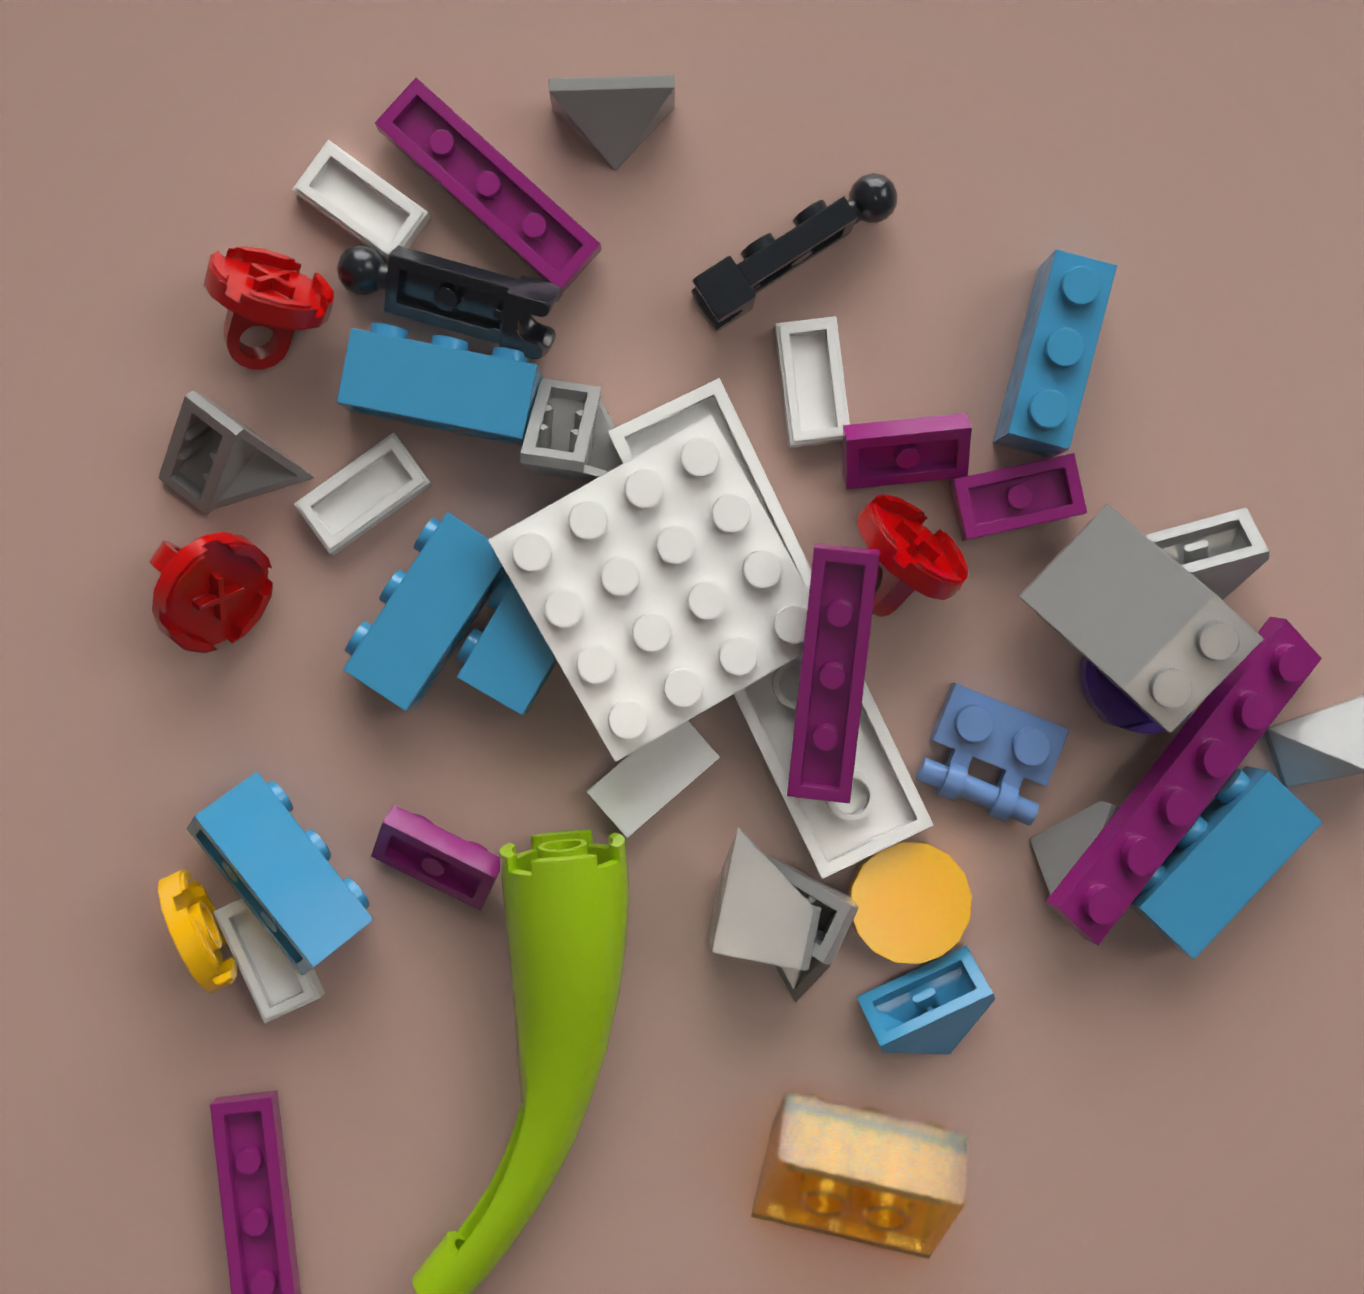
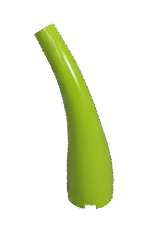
[412,829,629,1294]

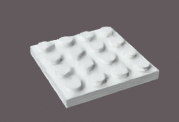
[488,414,809,762]

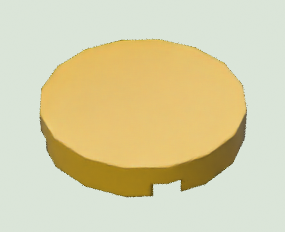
[849,840,972,964]
[158,869,237,994]

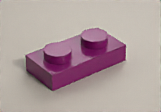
[843,413,972,489]
[949,453,1087,541]
[371,804,501,911]

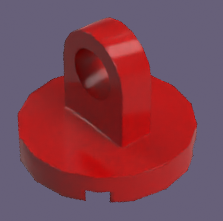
[204,246,334,370]
[856,494,968,617]
[149,531,273,653]

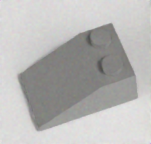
[1018,504,1264,733]

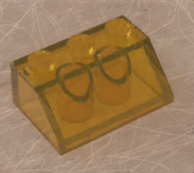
[751,1092,967,1259]

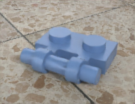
[915,683,1069,826]

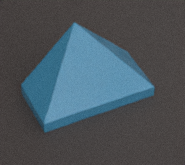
[857,945,995,1055]

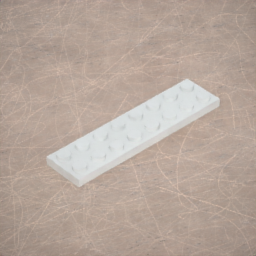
[608,378,934,879]

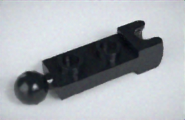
[691,173,897,331]
[336,245,563,359]

